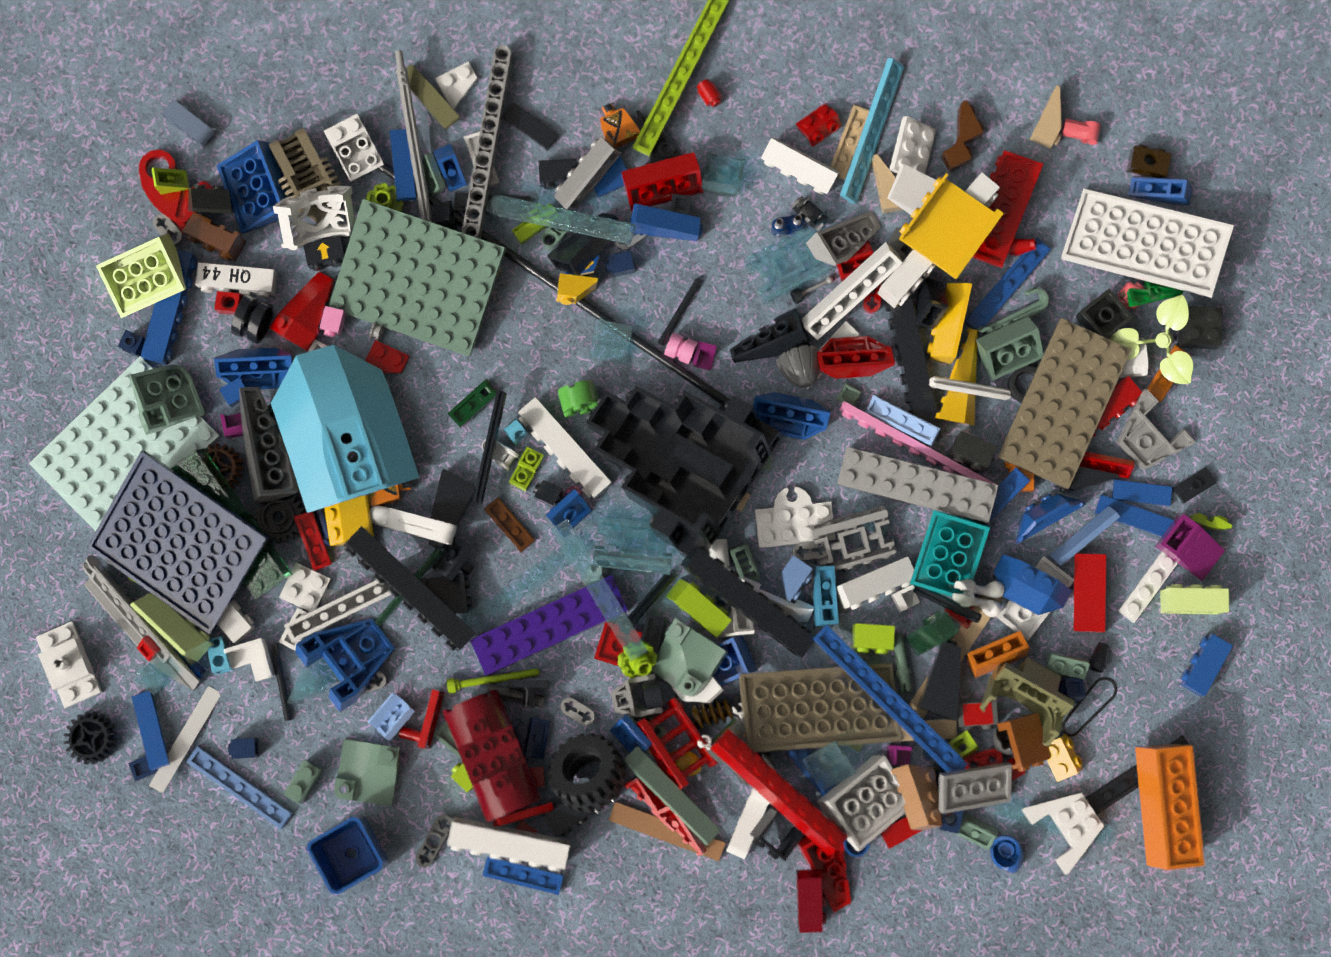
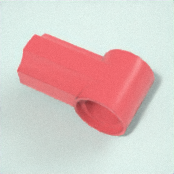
[1061,119,1101,145]

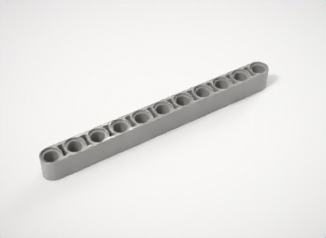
[462,45,512,239]

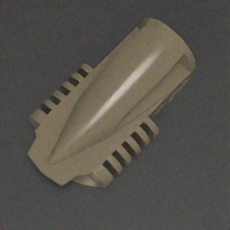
[269,128,342,224]

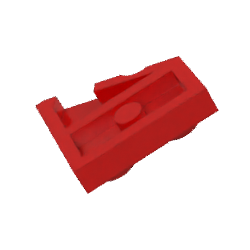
[365,340,410,374]

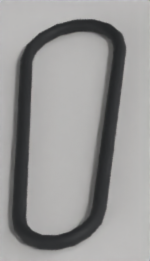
[1061,677,1117,737]

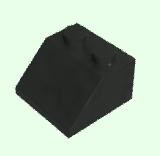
[188,184,231,214]

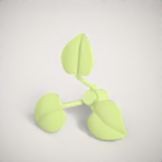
[1109,295,1193,384]

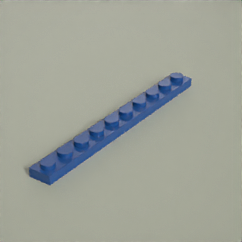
[813,625,968,772]

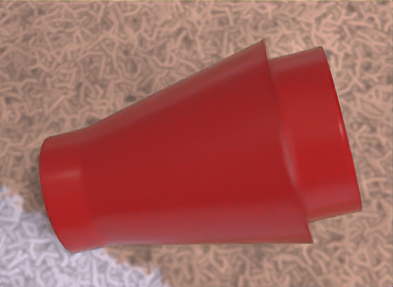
[1009,238,1037,257]

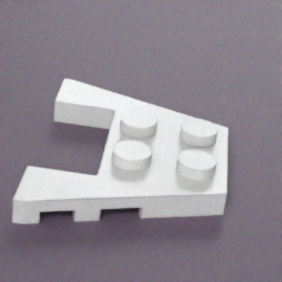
[1021,793,1104,875]

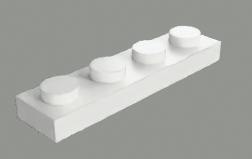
[1118,551,1178,623]

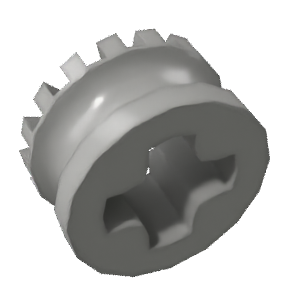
[369,322,384,341]

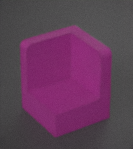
[692,341,717,370]
[220,413,243,439]
[887,745,913,766]

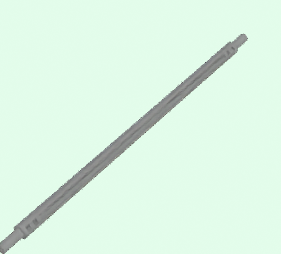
[395,50,431,222]

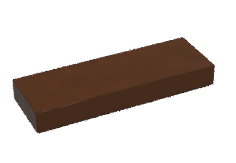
[484,497,536,553]

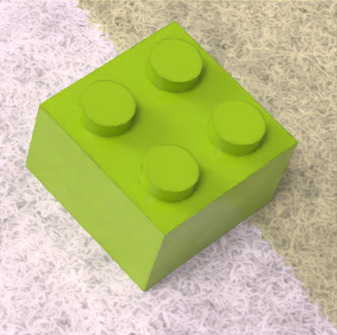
[851,623,895,655]

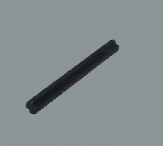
[473,391,507,504]

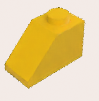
[556,273,598,305]

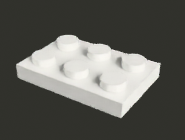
[890,116,936,174]

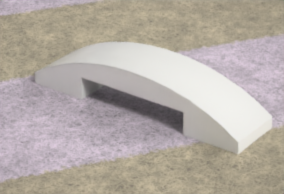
[742,577,814,622]

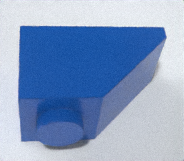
[433,144,467,192]

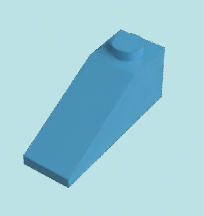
[813,566,839,627]

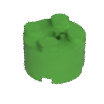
[557,380,599,418]

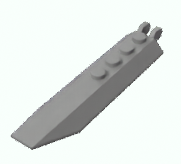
[82,555,201,690]

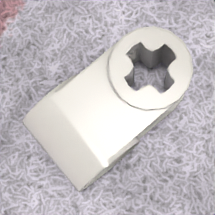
[482,439,519,471]

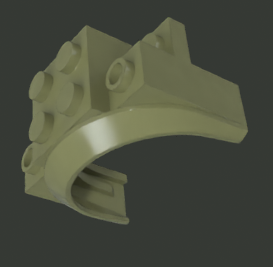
[980,657,1075,746]

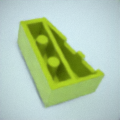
[665,579,732,638]

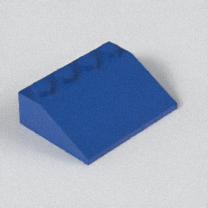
[216,140,292,234]

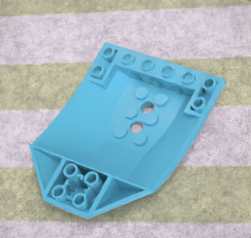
[271,345,419,513]

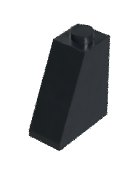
[916,278,948,329]

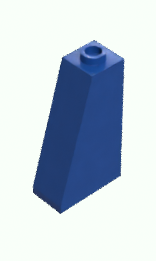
[630,204,703,241]

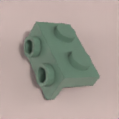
[1045,653,1090,680]

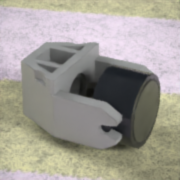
[611,674,665,719]

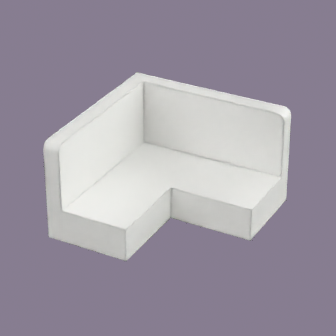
[224,638,275,682]

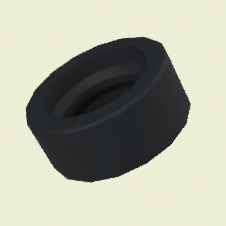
[1007,366,1037,403]

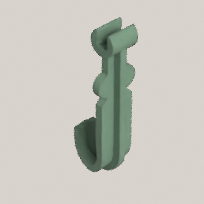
[977,287,1049,338]

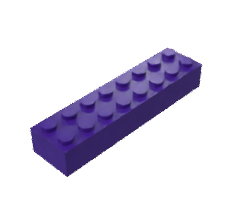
[470,575,628,676]

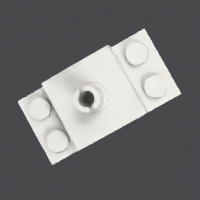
[36,621,102,708]

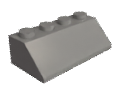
[554,137,621,212]

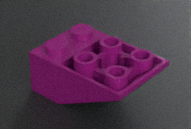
[1155,513,1225,581]

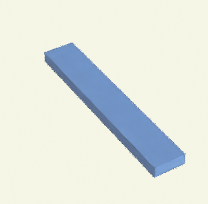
[186,746,293,829]

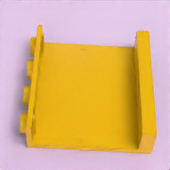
[899,173,1003,279]

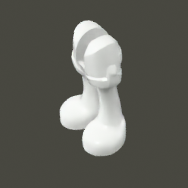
[952,579,1004,617]

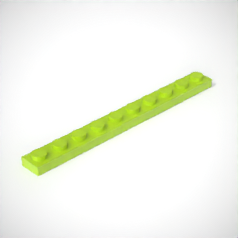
[633,0,729,157]

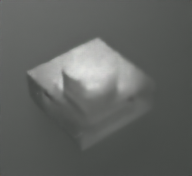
[321,589,342,607]

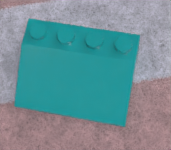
[910,510,990,597]

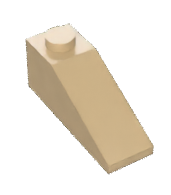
[1030,85,1061,149]
[872,154,903,214]

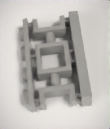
[809,505,897,573]

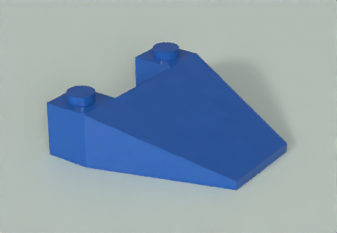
[295,619,395,712]

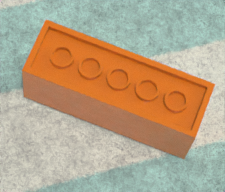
[1135,744,1205,870]

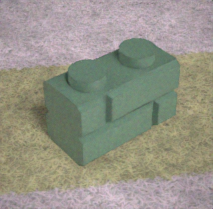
[284,760,324,804]

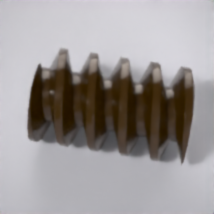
[692,698,733,728]

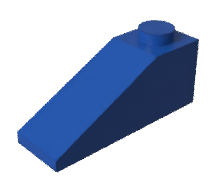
[1128,178,1193,205]

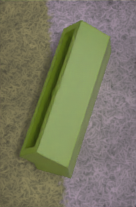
[511,203,559,245]

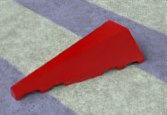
[625,763,707,856]

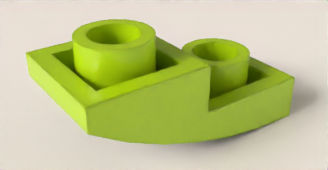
[509,447,544,492]
[1189,513,1232,531]

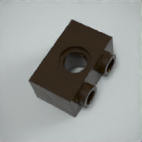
[1126,145,1172,179]

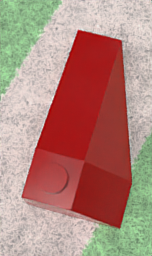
[269,272,334,352]
[797,835,851,912]

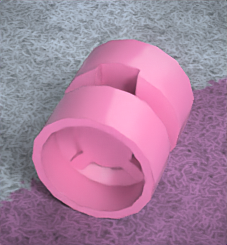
[664,332,698,365]

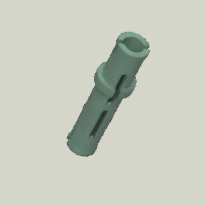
[894,633,913,693]

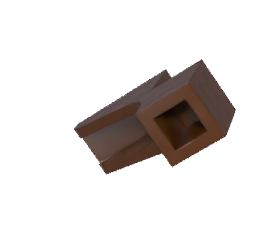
[941,100,984,173]

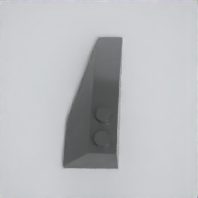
[239,387,298,503]

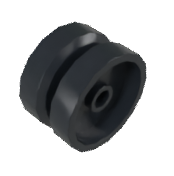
[231,295,274,344]

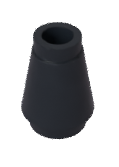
[1088,642,1109,673]

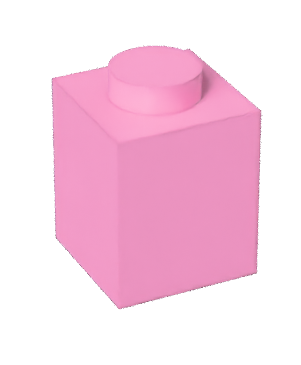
[320,306,346,337]

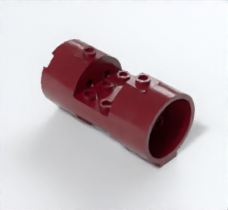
[442,689,542,822]

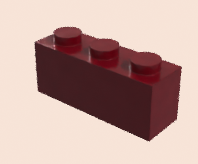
[796,869,826,933]

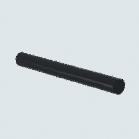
[657,278,702,346]
[270,644,292,721]

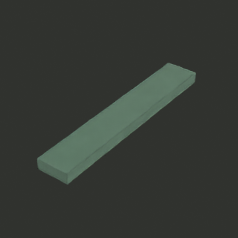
[623,747,721,845]

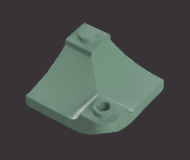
[129,365,205,435]
[651,618,728,697]
[334,739,401,806]

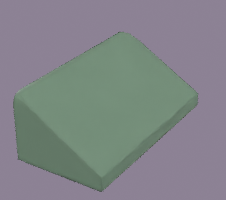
[955,812,998,850]

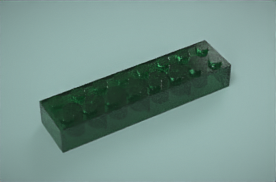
[171,448,293,599]

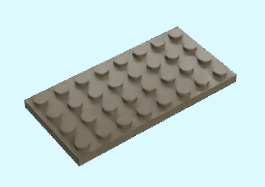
[997,318,1131,489]
[739,663,902,753]

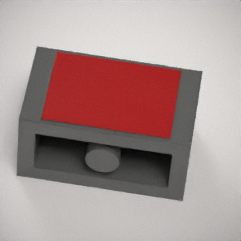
[956,701,998,731]

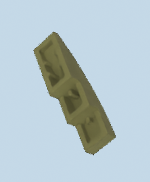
[406,64,460,130]

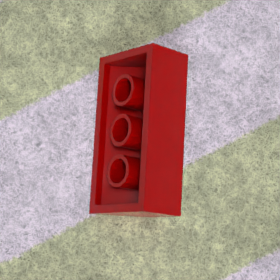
[621,152,703,212]

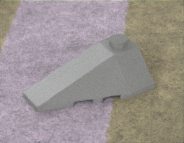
[806,211,881,266]

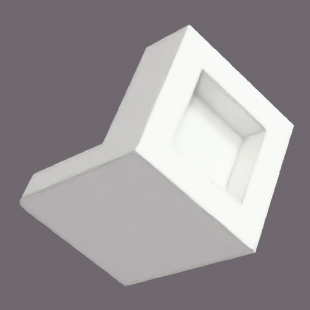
[891,585,920,613]

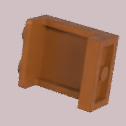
[997,713,1051,772]

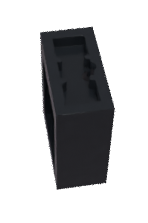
[750,804,805,861]

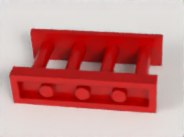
[635,697,719,789]

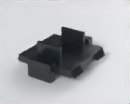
[791,196,829,231]

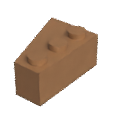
[891,765,942,830]

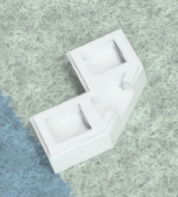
[671,677,724,703]

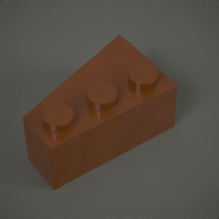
[182,212,246,261]

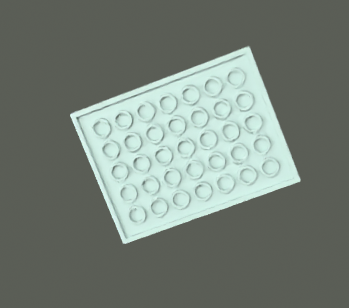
[29,357,220,531]

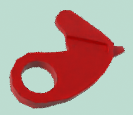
[139,149,213,234]

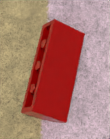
[1073,554,1106,633]

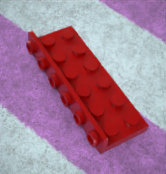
[972,150,1043,268]

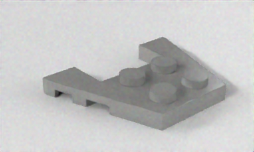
[1117,389,1195,470]

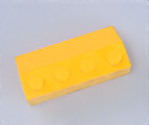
[926,283,972,364]
[324,494,374,546]

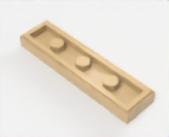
[830,105,870,180]

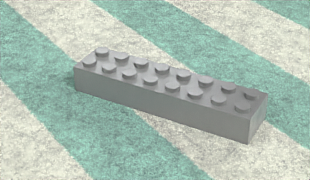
[837,447,998,523]

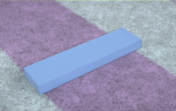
[865,395,941,446]

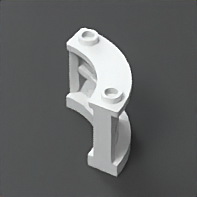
[273,186,355,250]

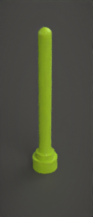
[446,668,540,694]

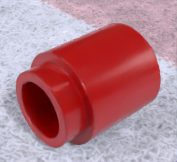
[697,79,723,108]

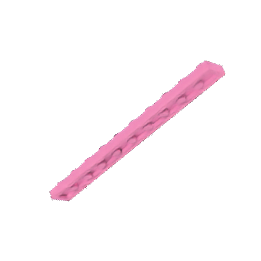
[839,401,997,485]

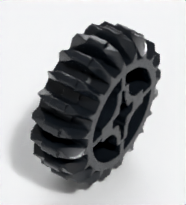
[63,712,118,765]

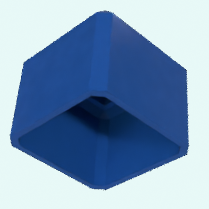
[306,815,389,895]

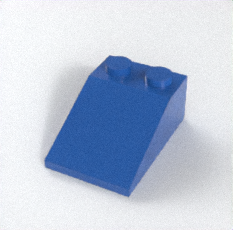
[713,635,758,687]

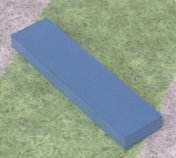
[1049,506,1120,566]

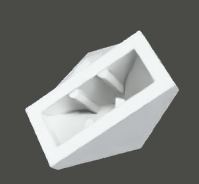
[718,607,754,638]

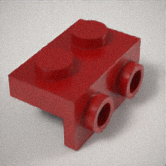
[795,103,842,147]

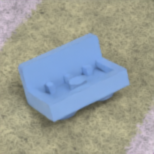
[368,692,415,741]

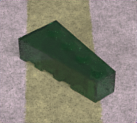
[904,611,960,657]

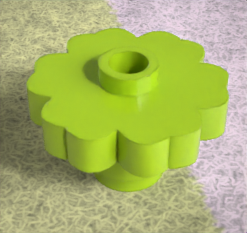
[365,183,404,212]
[618,640,657,679]

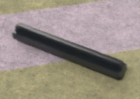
[619,571,674,634]
[913,585,982,623]

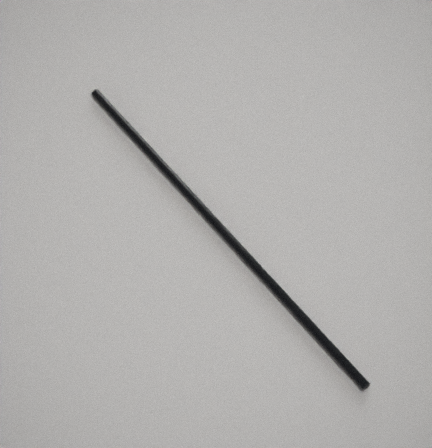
[377,161,731,406]

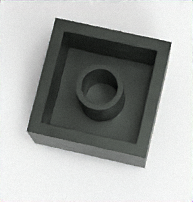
[1075,289,1134,339]
[1178,306,1223,349]
[947,431,997,473]

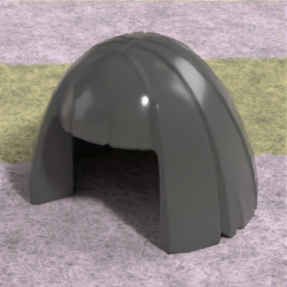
[776,345,820,388]

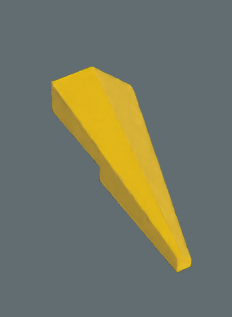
[935,329,978,426]

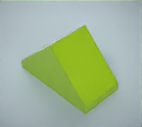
[152,167,189,194]

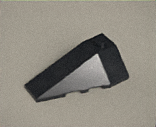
[730,308,810,363]

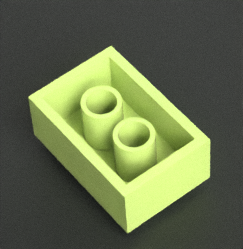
[1160,584,1229,615]

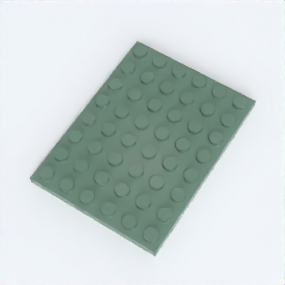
[329,199,506,357]

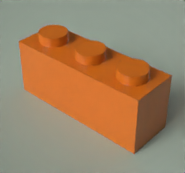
[967,631,1029,678]

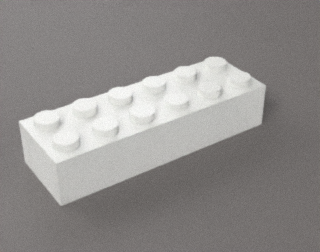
[447,817,570,871]

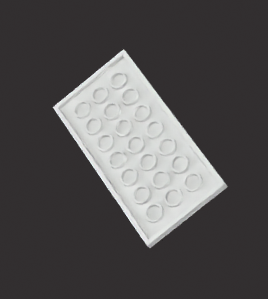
[1061,189,1234,298]

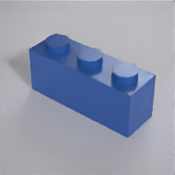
[1180,634,1233,697]

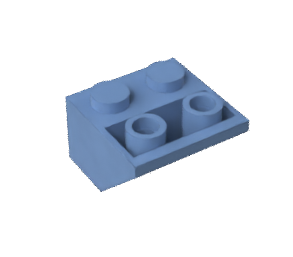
[780,555,813,602]

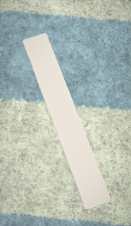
[149,686,220,793]

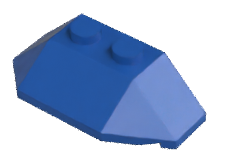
[214,348,293,389]
[753,392,830,440]
[1015,494,1086,544]
[993,554,1072,615]

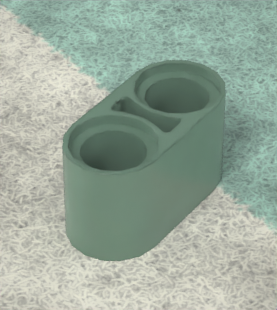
[541,216,571,251]

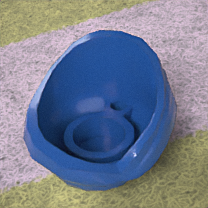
[990,835,1023,873]

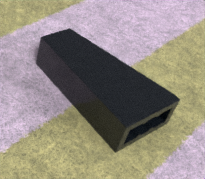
[547,213,622,276]
[427,468,476,550]
[917,639,961,721]

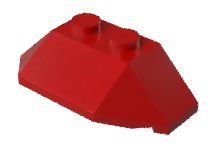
[817,336,895,379]

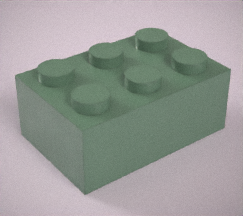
[976,317,1043,380]

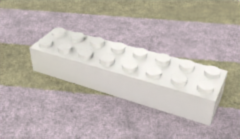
[877,173,999,308]

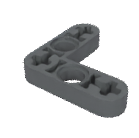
[416,814,454,868]

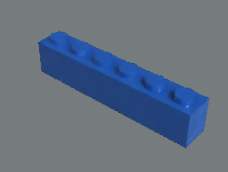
[140,249,198,365]

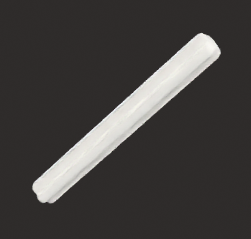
[929,376,1011,400]

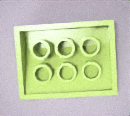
[96,234,186,318]

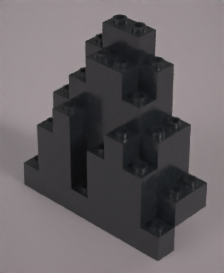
[586,386,782,557]

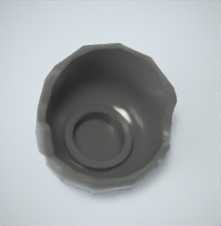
[993,727,1013,755]

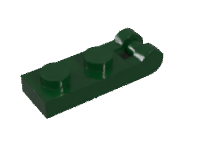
[447,379,498,428]

